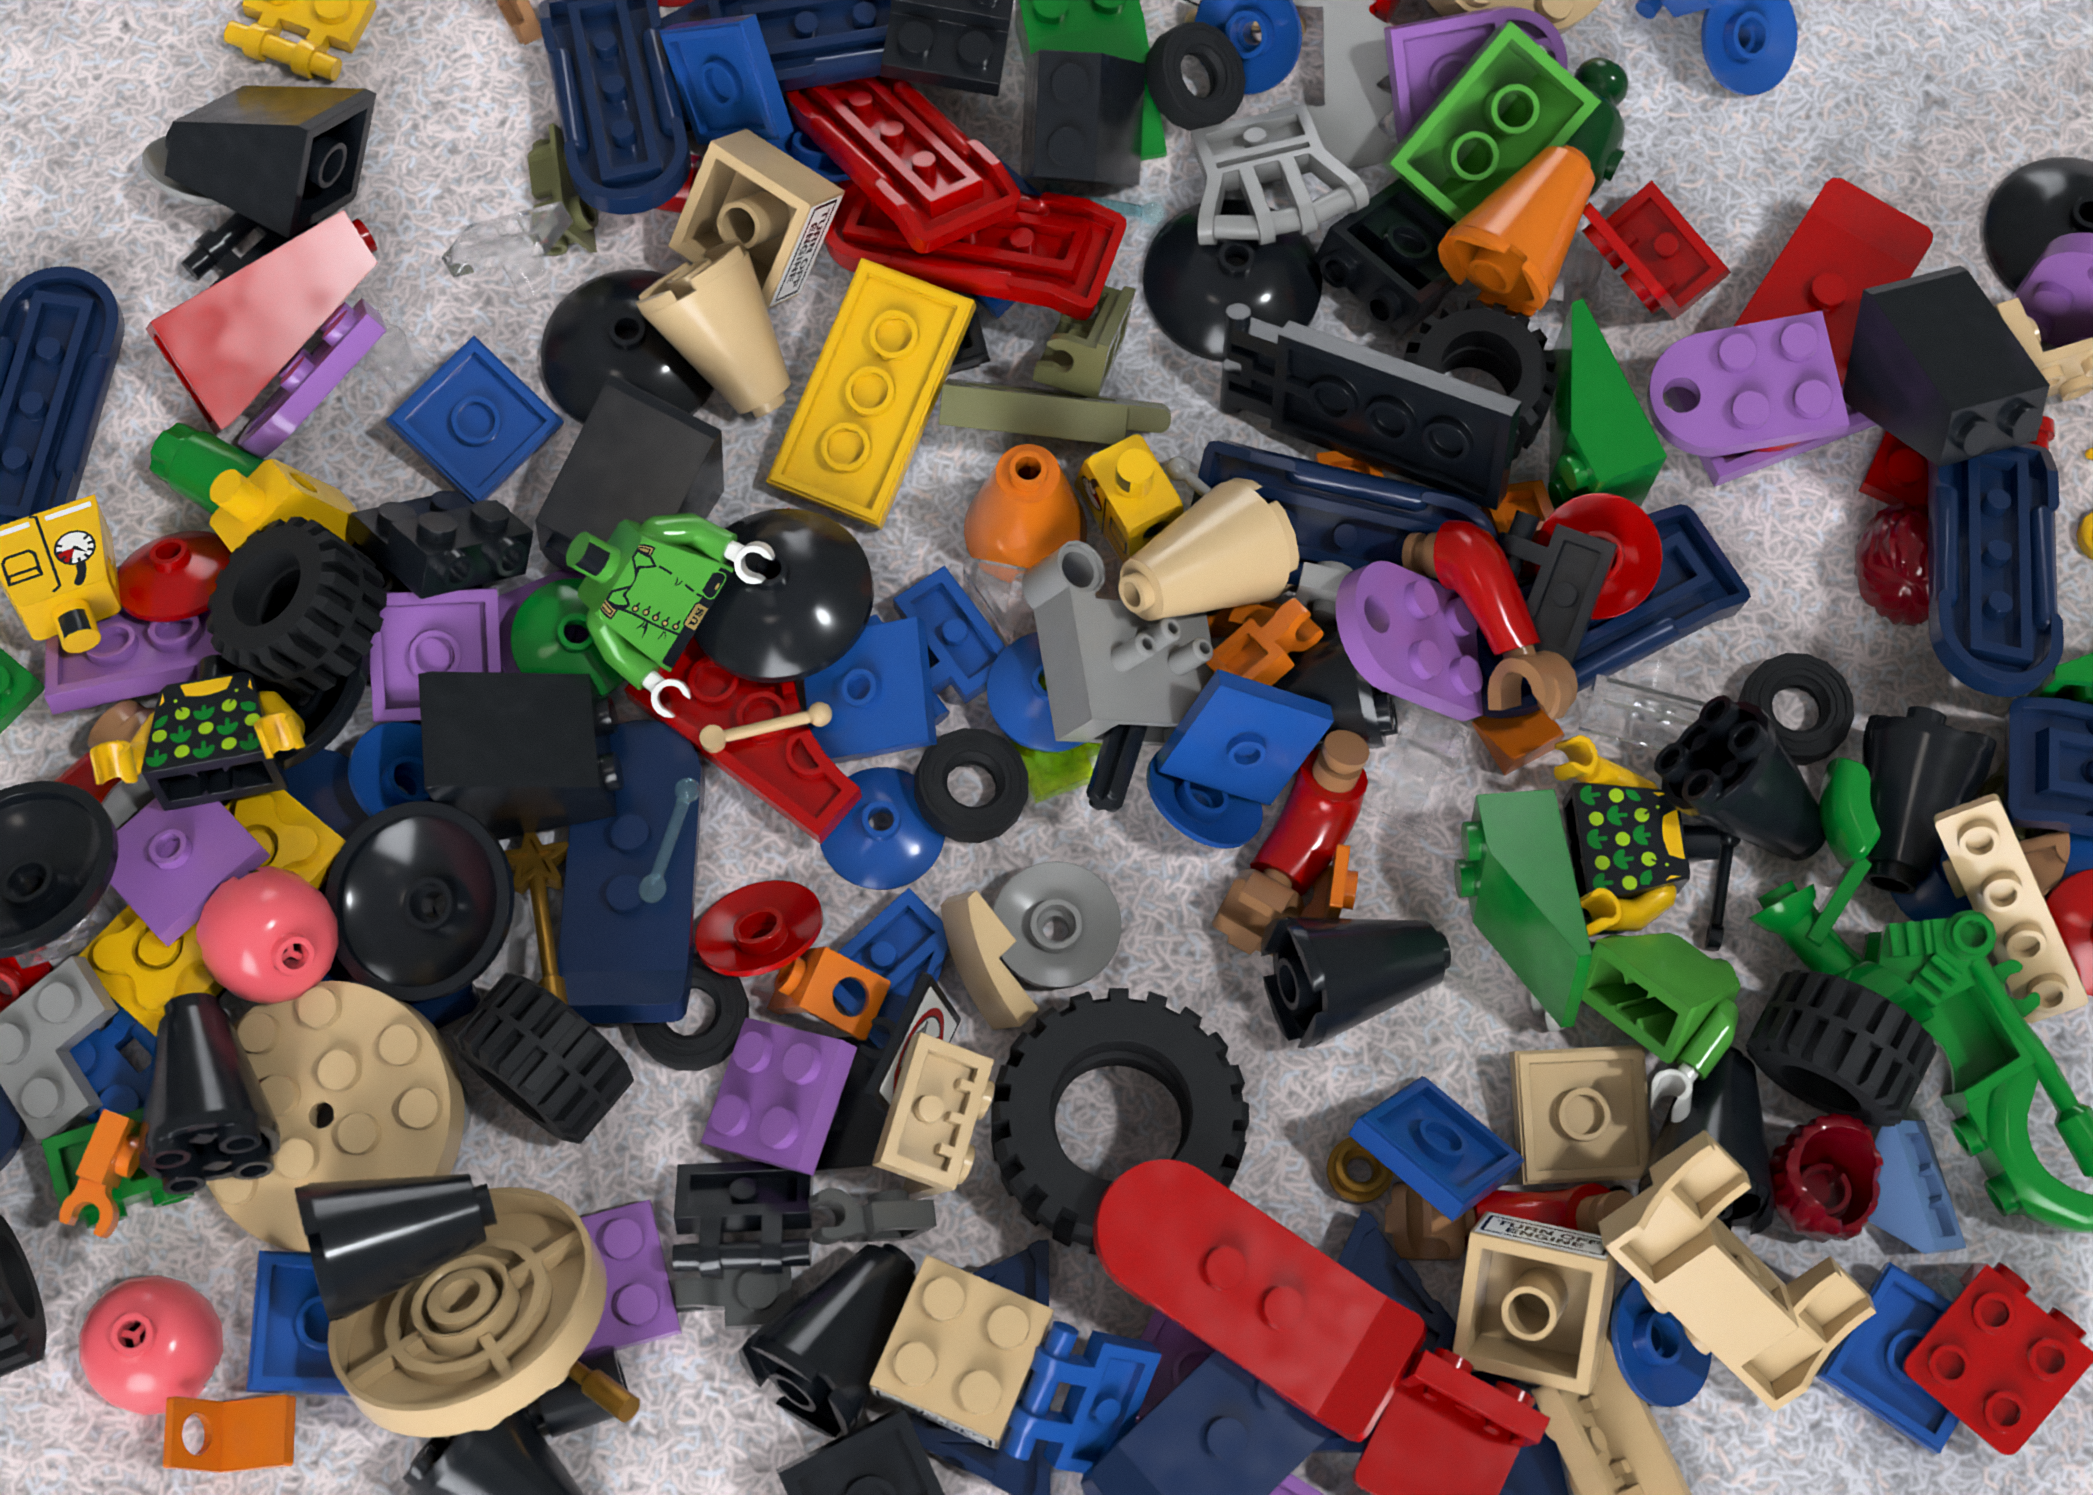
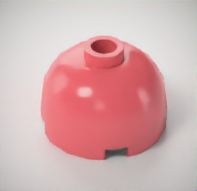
[196,866,339,1005]
[79,1275,223,1416]

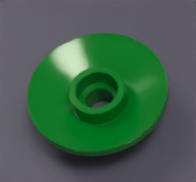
[511,578,625,697]

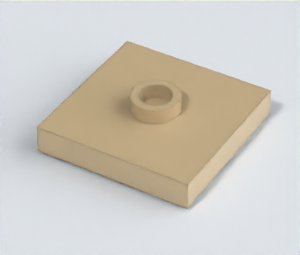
[1509,1045,1652,1185]

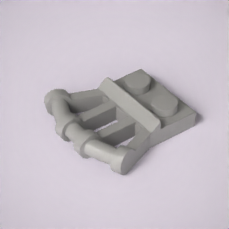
[1191,104,1370,245]

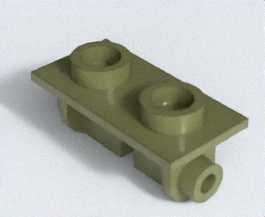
[527,123,599,256]

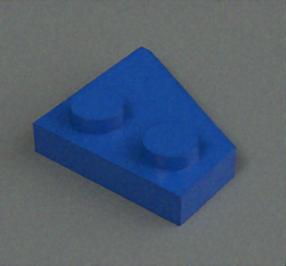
[833,887,950,1049]

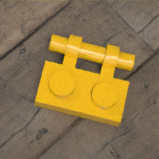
[224,0,377,81]

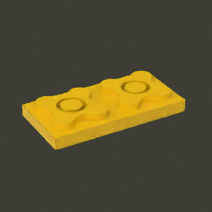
[765,258,977,530]
[78,790,346,1037]

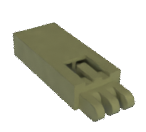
[938,378,1171,444]

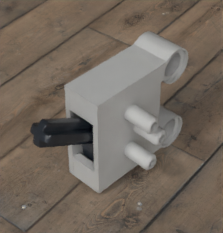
[1022,540,1214,813]

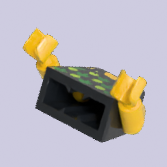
[89,655,306,811]
[1554,735,1720,937]

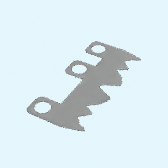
[1268,0,1398,168]

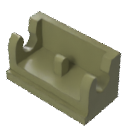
[1032,285,1136,399]

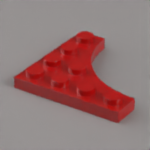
[624,507,862,844]

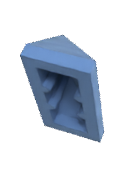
[1868,1120,1967,1254]

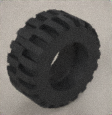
[991,988,1249,1255]

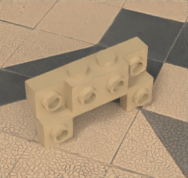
[1598,1130,1877,1412]

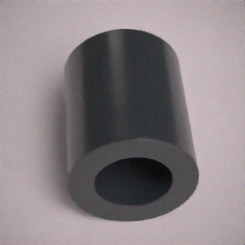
[527,1345,629,1438]

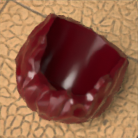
[1854,502,1929,627]
[1769,1113,1884,1243]

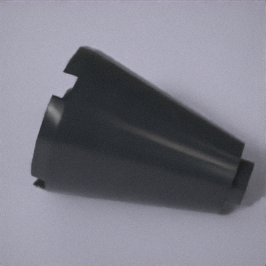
[1261,917,1451,1049]
[1638,1046,1776,1235]
[295,1174,497,1322]
[738,1243,916,1438]

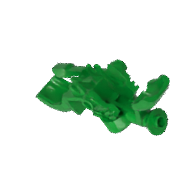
[1749,757,2093,1234]

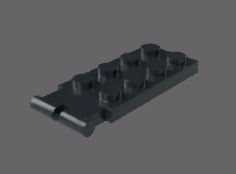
[1220,303,1522,511]

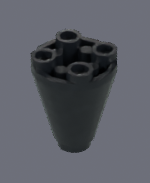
[1272,630,1399,749]
[1654,695,1826,861]
[1862,706,1997,894]
[138,993,280,1195]
[402,1408,584,1495]

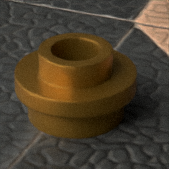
[1326,1137,1393,1204]

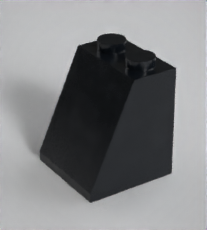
[1020,49,1146,185]
[164,85,376,238]
[1842,265,2050,467]
[535,374,724,571]
[418,671,624,840]

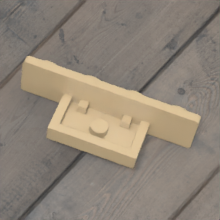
[1934,794,2089,1024]
[1531,1325,1692,1495]

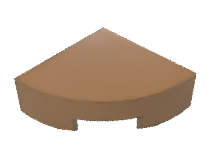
[495,0,543,45]
[2019,831,2070,899]

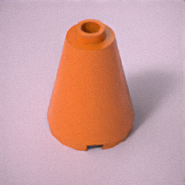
[1438,145,1595,318]
[964,444,1087,589]

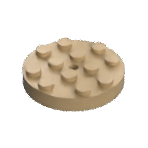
[206,981,464,1252]
[328,1187,607,1437]

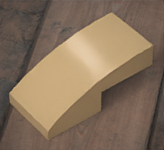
[940,890,1039,1030]

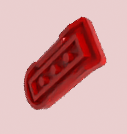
[786,76,1021,253]
[1733,177,1934,452]
[824,179,1127,321]
[1093,1159,1427,1442]

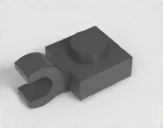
[808,1188,937,1245]
[675,1267,793,1330]

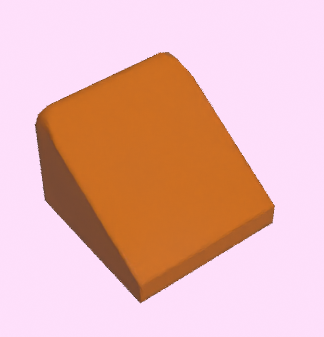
[1472,709,1565,776]

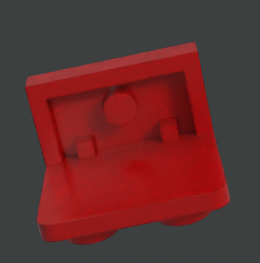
[1582,180,1731,320]
[1903,1262,2093,1455]
[1352,1347,1551,1495]

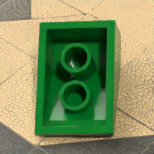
[1015,0,1167,161]
[1548,298,1667,510]
[1454,789,1592,1028]

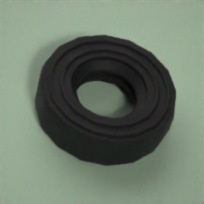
[1145,22,1246,131]
[1738,653,1854,766]
[914,728,1028,843]
[632,953,749,1071]

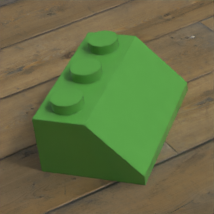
[1381,21,1601,224]

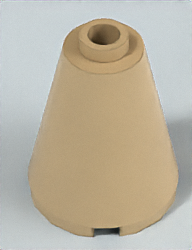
[635,238,791,418]
[1119,478,1300,621]

